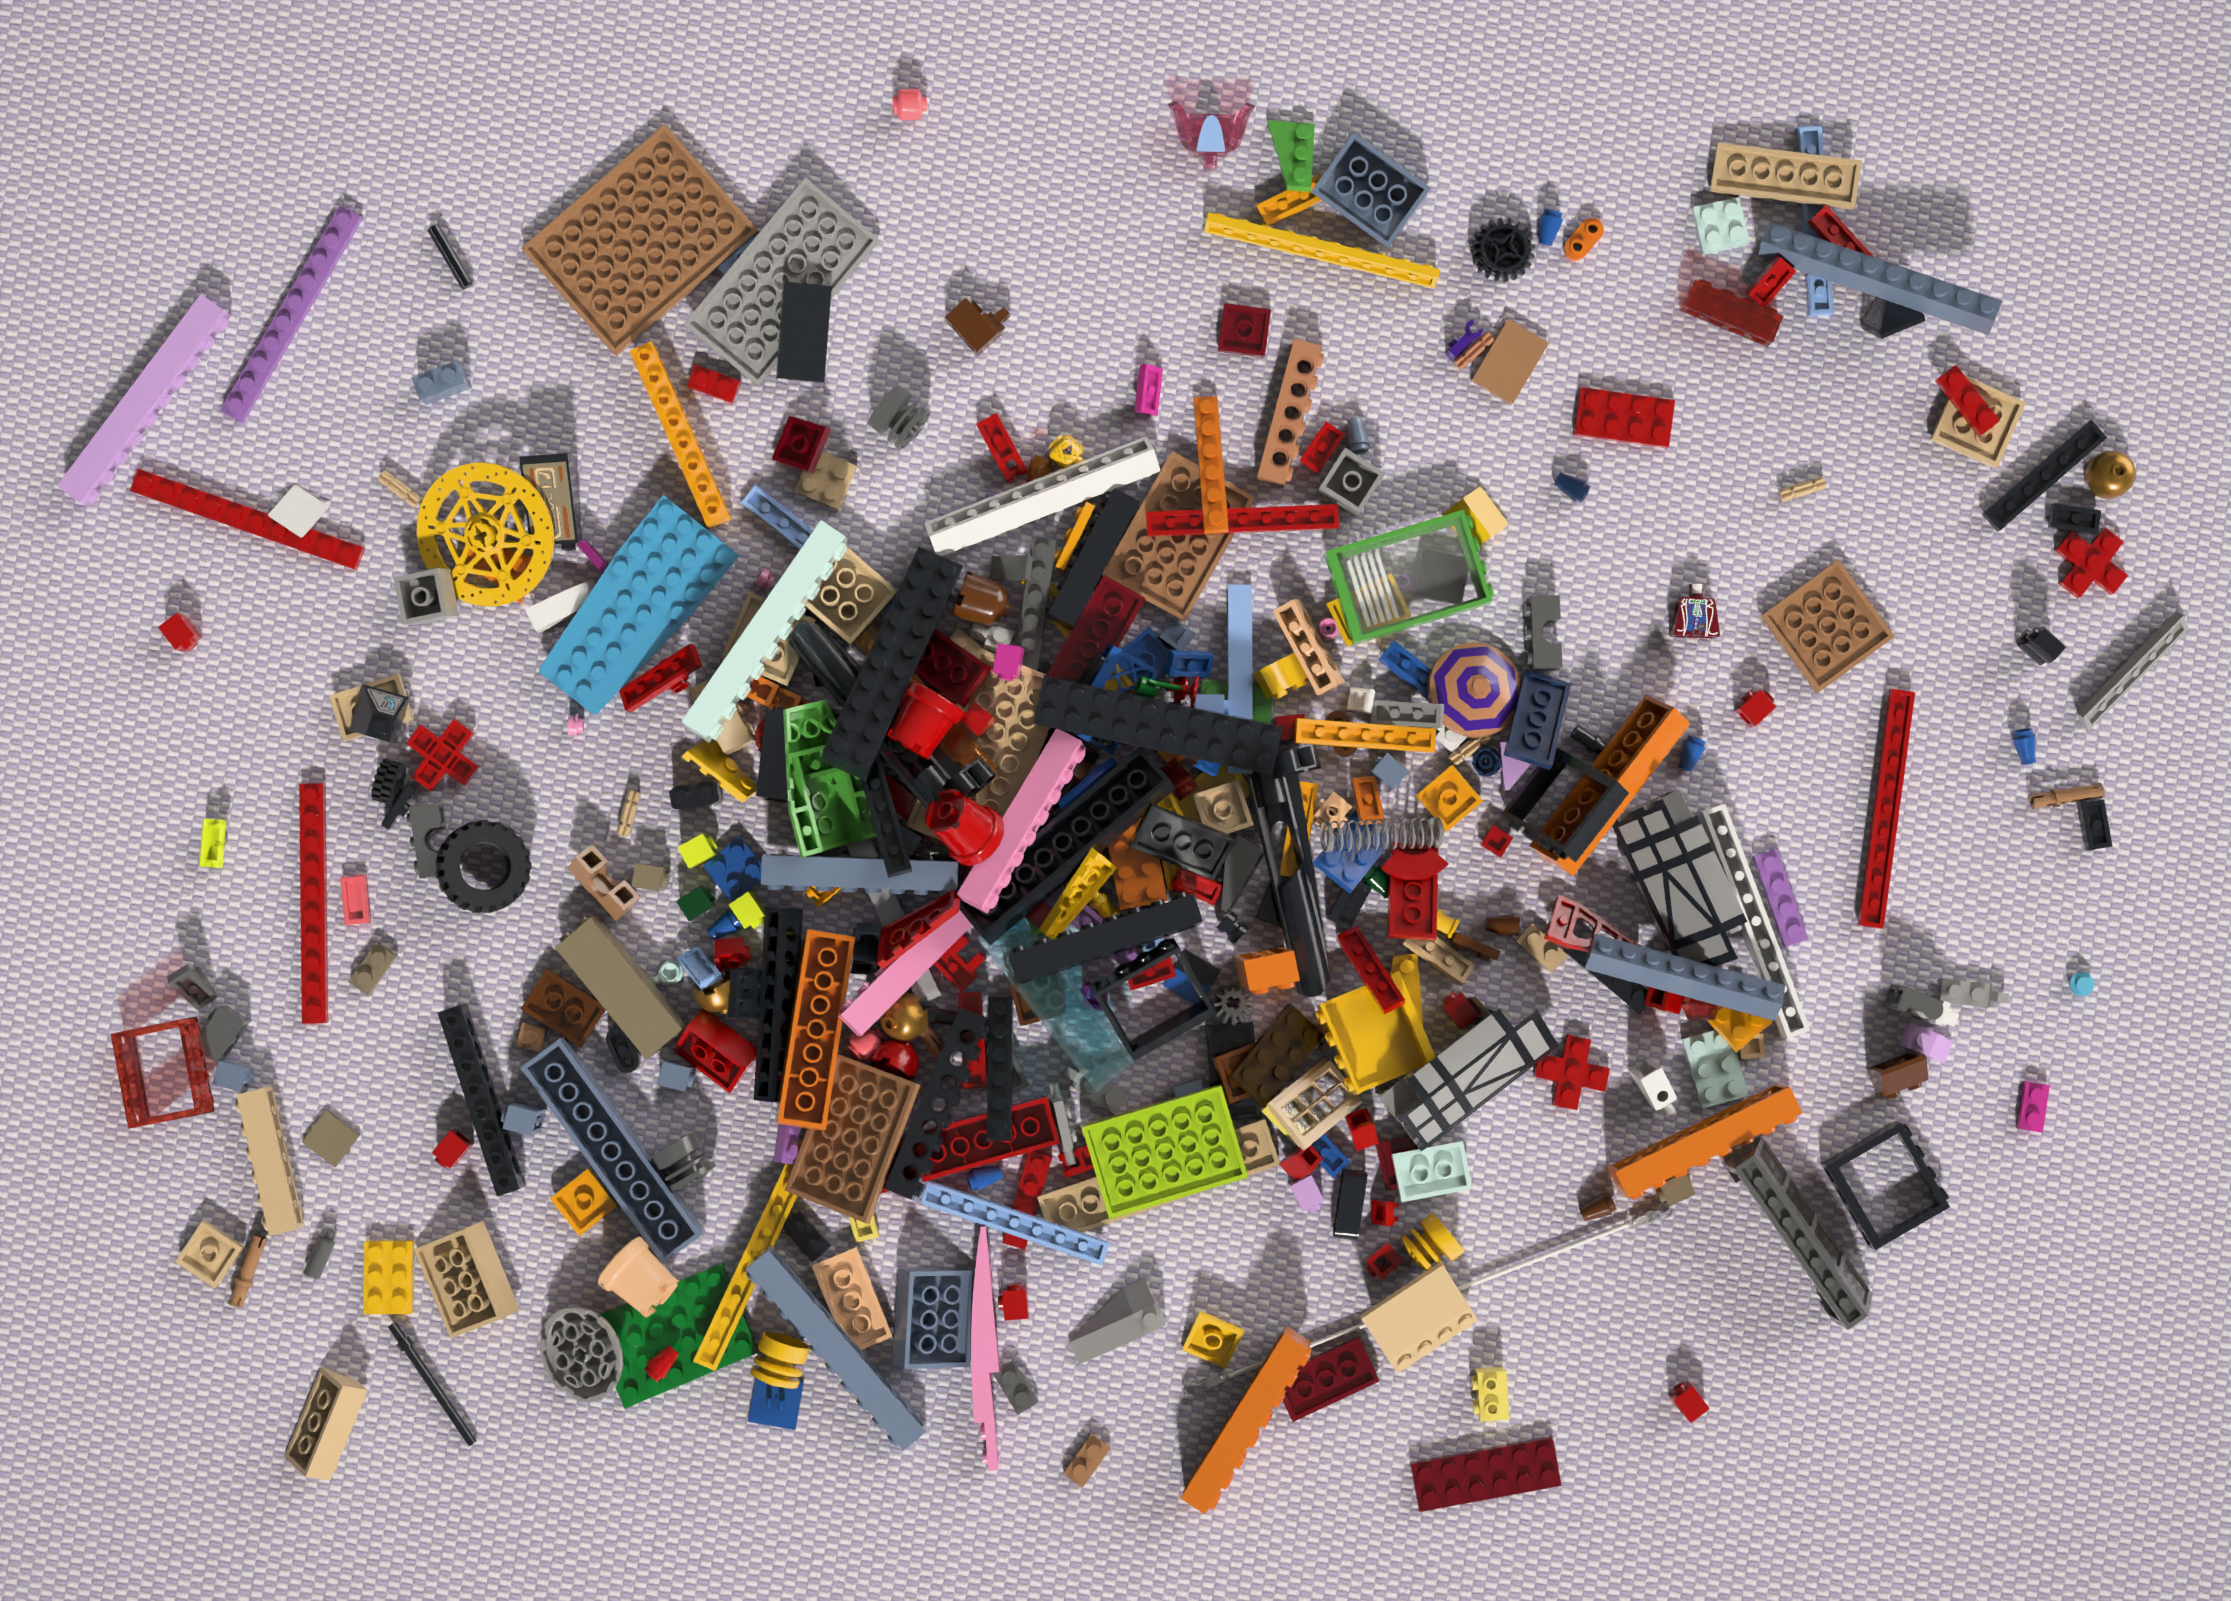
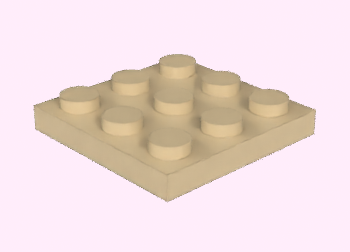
[1930,376,2026,469]
[721,592,816,686]

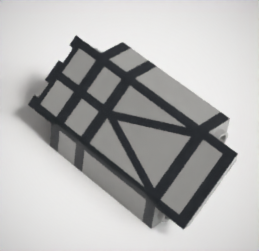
[1612,789,1748,966]
[1376,1006,1559,1152]

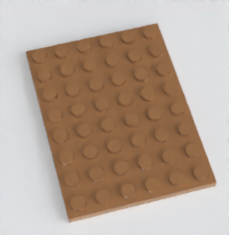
[521,124,759,357]

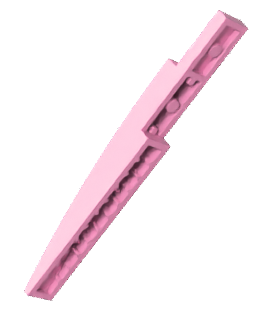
[971,1225,1000,1471]

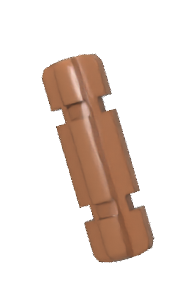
[1453,331,1494,370]

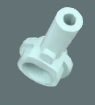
[649,960,684,985]

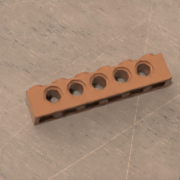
[1256,338,1324,487]

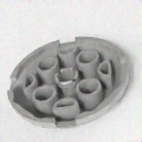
[540,1306,623,1402]

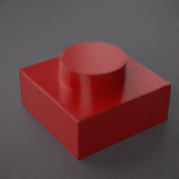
[1480,825,1514,858]

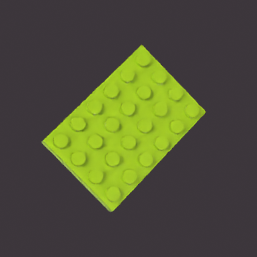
[1082,1084,1248,1219]

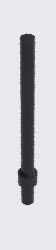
[388,1321,477,1447]

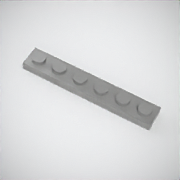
[2076,612,2189,730]

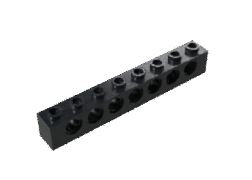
[754,907,803,1102]
[437,1004,526,1197]
[884,1007,991,1201]

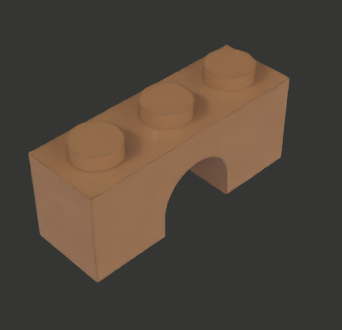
[567,844,641,922]

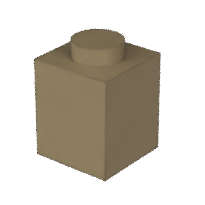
[631,863,670,891]
[1655,1174,1696,1206]

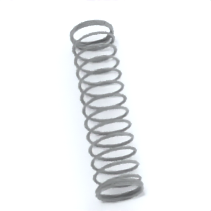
[1320,817,1444,852]

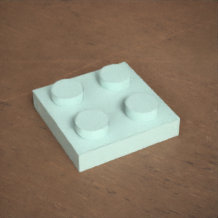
[1691,197,1750,255]

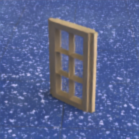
[1267,1057,1362,1151]

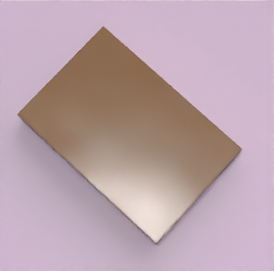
[1471,319,1549,405]

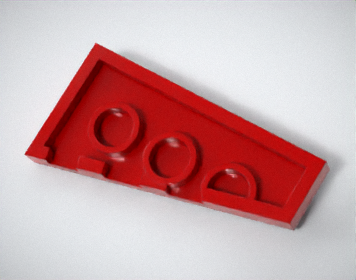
[876,889,960,969]

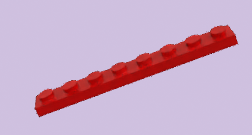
[1146,504,1339,537]

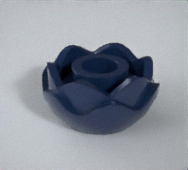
[1472,747,1502,777]

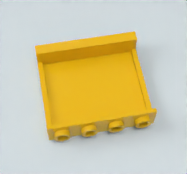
[1315,971,1435,1095]

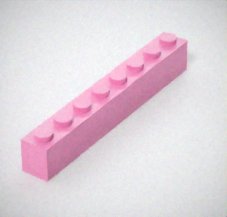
[957,729,1086,913]
[838,910,972,1036]

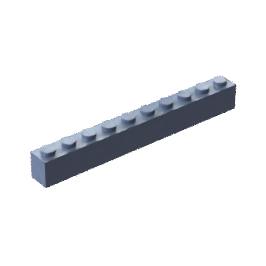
[1758,222,2003,335]
[746,1245,926,1451]

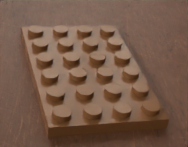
[1102,451,1255,623]
[784,1054,920,1224]

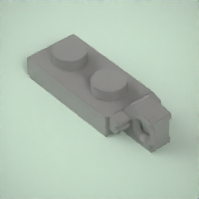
[1938,978,2009,1008]
[1063,1066,1128,1115]

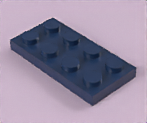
[1504,669,1571,770]

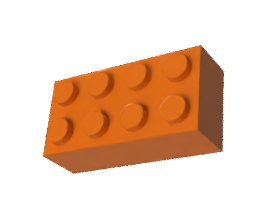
[1108,818,1168,910]

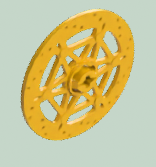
[417,462,554,606]

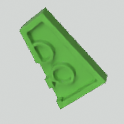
[1267,120,1315,192]

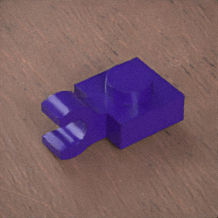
[1446,320,1483,362]

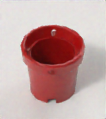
[886,680,965,760]
[925,789,1004,866]

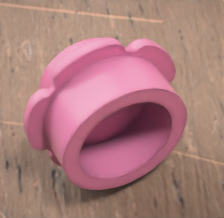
[753,568,775,591]
[1316,617,1339,640]
[568,714,584,738]

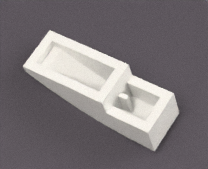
[525,579,596,633]

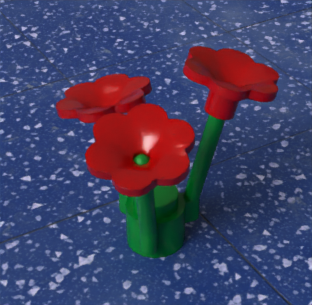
[1135,676,1199,707]

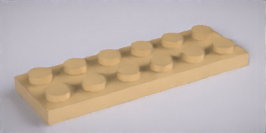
[1710,143,1862,210]

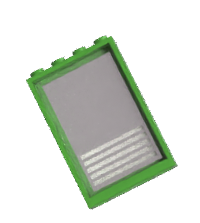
[1324,510,1494,646]

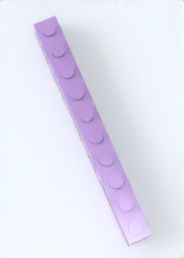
[57,294,231,506]

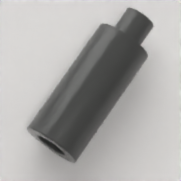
[303,1229,336,1279]

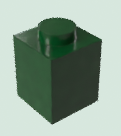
[676,885,716,921]

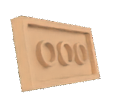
[812,1246,894,1350]

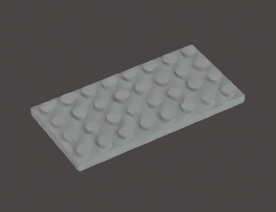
[684,177,880,387]

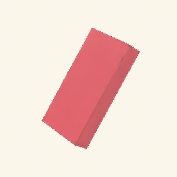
[340,875,371,925]

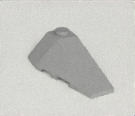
[1069,1277,1166,1364]

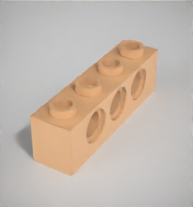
[1272,598,1345,696]

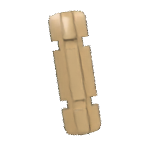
[378,470,422,507]
[1779,476,1826,502]
[1448,736,1491,766]
[616,790,641,837]

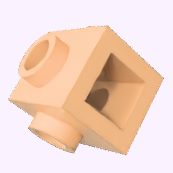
[1313,792,1352,831]

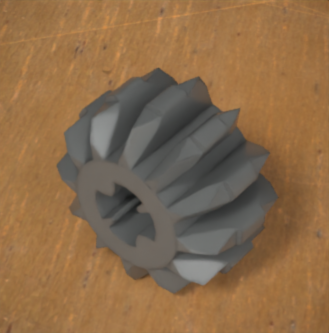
[1213,984,1254,1025]

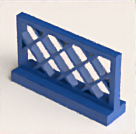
[1068,642,1160,755]

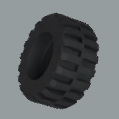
[435,820,532,913]

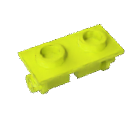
[199,818,227,868]

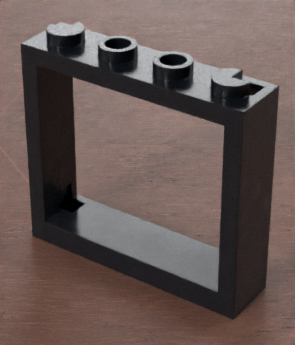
[1501,747,1629,863]
[1089,937,1217,1062]
[1821,1121,1950,1250]

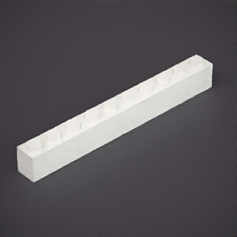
[924,436,1160,556]
[1697,804,1810,1039]

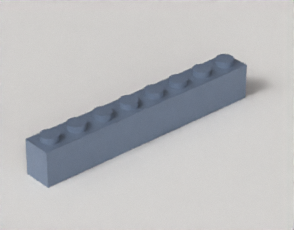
[1584,934,1785,1021]

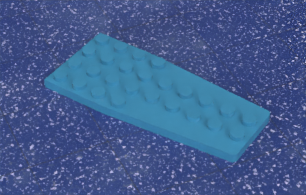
[539,495,739,714]

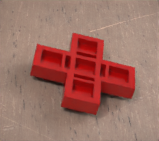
[2054,527,2128,599]
[406,719,480,791]
[1534,1034,1610,1110]

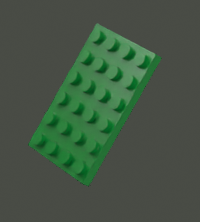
[600,1262,759,1409]

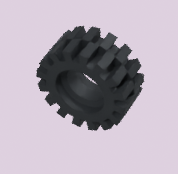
[371,758,406,805]

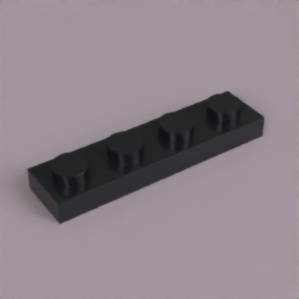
[1565,934,1648,1014]

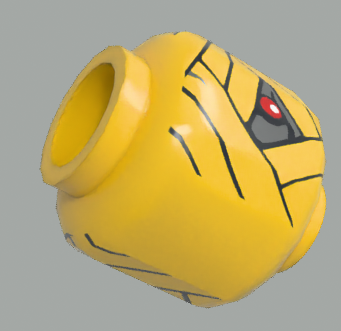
[1048,435,1084,469]

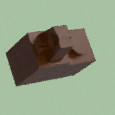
[945,298,1011,357]

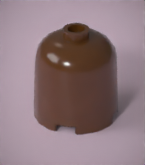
[952,571,1012,627]

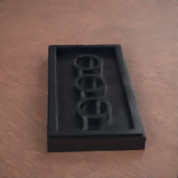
[776,281,832,383]
[1128,803,1236,880]
[1205,1022,1261,1120]

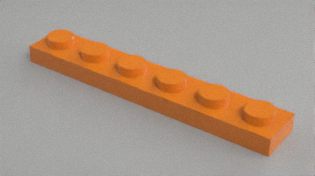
[1193,396,1229,534]

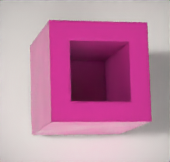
[993,643,1024,681]

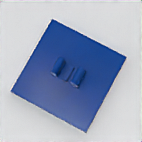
[748,1378,804,1430]

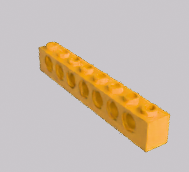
[629,341,732,529]

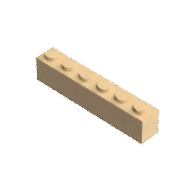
[235,1086,304,1236]

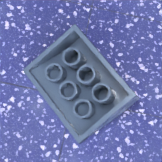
[1311,132,1431,248]
[892,1267,975,1369]

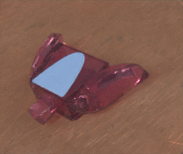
[1168,101,1256,171]

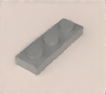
[1371,700,1444,728]

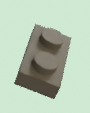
[348,942,398,995]

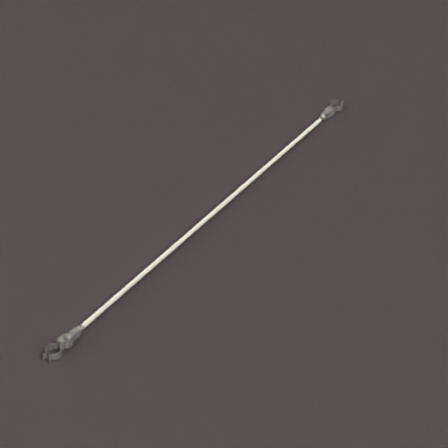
[1182,1203,1675,1398]

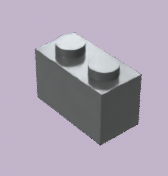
[193,1005,251,1063]

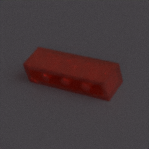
[1680,279,1784,347]

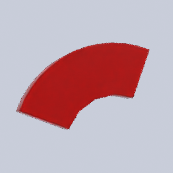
[1381,848,1449,880]

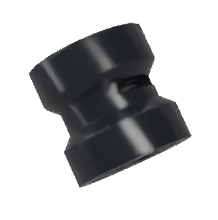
[1216,911,1249,945]

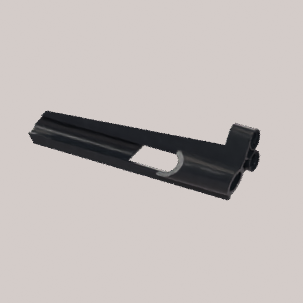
[1245,745,1330,998]

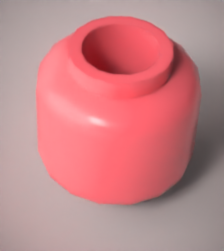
[892,89,927,121]
[847,1027,884,1061]

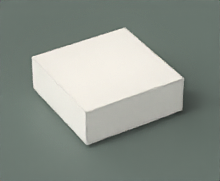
[1346,687,1375,714]

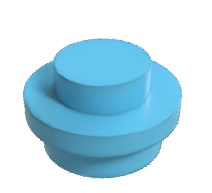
[2069,972,2094,996]

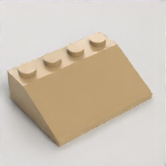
[778,546,898,649]
[414,1221,520,1339]
[1360,1262,1478,1374]

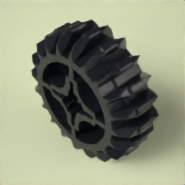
[1470,218,1535,283]

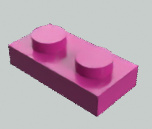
[1134,364,1163,416]
[2016,1081,2050,1133]

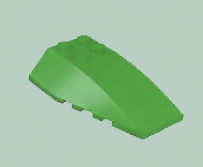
[783,700,876,858]

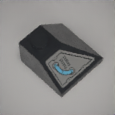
[1860,297,1926,339]
[349,684,410,743]

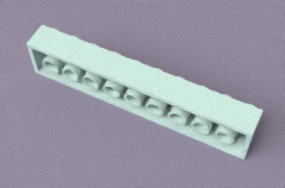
[682,520,847,743]

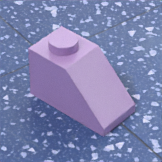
[1497,742,1531,791]
[1899,1023,1953,1064]

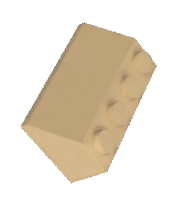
[284,1367,367,1480]

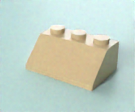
[689,680,756,755]

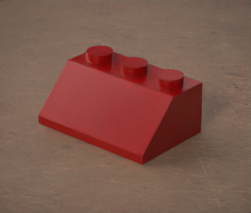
[673,1008,757,1093]

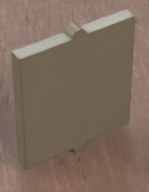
[302,1110,360,1167]

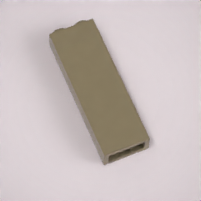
[555,915,688,1060]

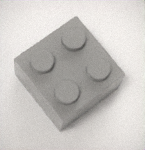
[1317,448,1385,517]
[394,568,459,625]

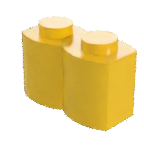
[1253,653,1308,700]

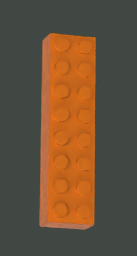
[1529,694,1691,876]
[774,929,855,1131]
[1234,946,1300,995]
[1607,1083,1803,1199]
[1180,1326,1312,1514]

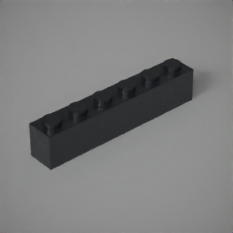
[1046,488,1140,630]

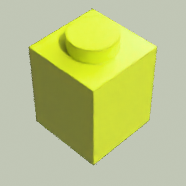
[677,833,718,869]
[729,890,765,929]

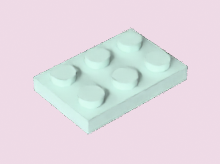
[1681,1029,1749,1109]
[1391,1141,1473,1202]

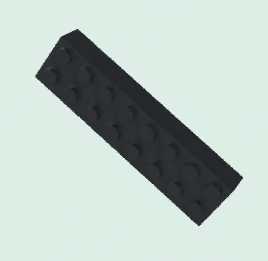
[1006,892,1203,987]

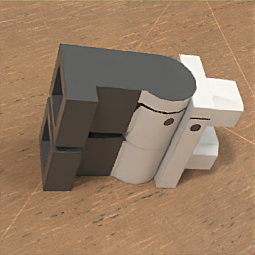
[1883,984,1959,1026]

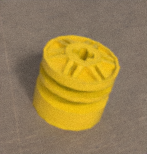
[1401,1212,1465,1271]
[750,1331,810,1389]

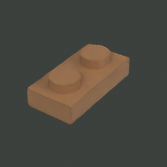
[1063,1433,1111,1488]

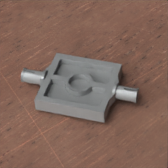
[1049,1082,1077,1165]

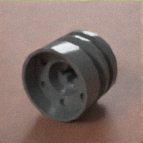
[868,385,931,450]
[651,1130,716,1192]

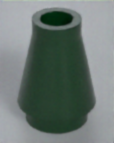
[1362,864,1389,899]

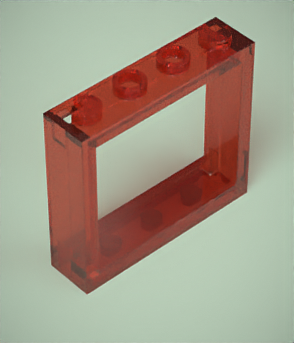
[110,1016,215,1129]

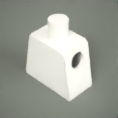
[1628,1058,1677,1117]

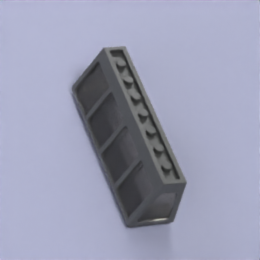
[1721,1135,1873,1330]

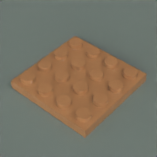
[1759,560,1895,693]

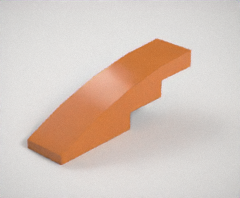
[747,677,812,710]

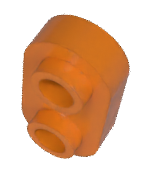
[1563,218,1604,261]

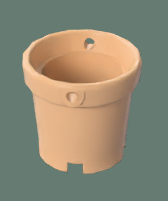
[598,1236,679,1317]

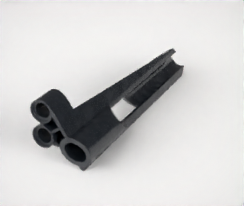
[789,622,996,810]

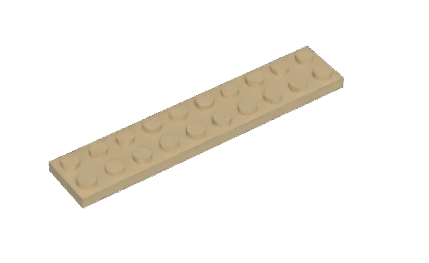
[1037,1118,1280,1232]

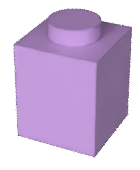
[1288,1174,1324,1213]

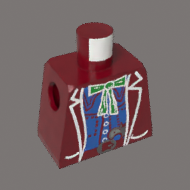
[1670,584,1720,639]

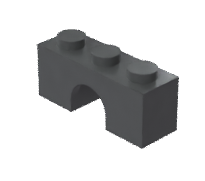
[1524,595,1563,670]
[407,803,447,879]

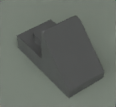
[167,964,218,1010]

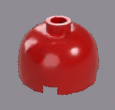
[870,1039,919,1081]

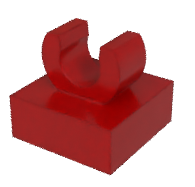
[1371,1199,1399,1226]

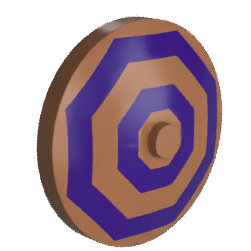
[1427,642,1522,738]

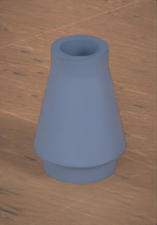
[1346,418,1370,455]

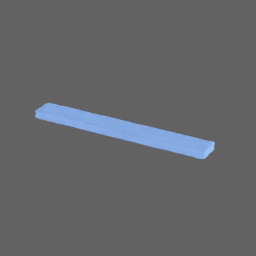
[1796,126,1834,317]
[740,484,895,618]
[1228,584,1253,774]
[919,1180,1110,1266]

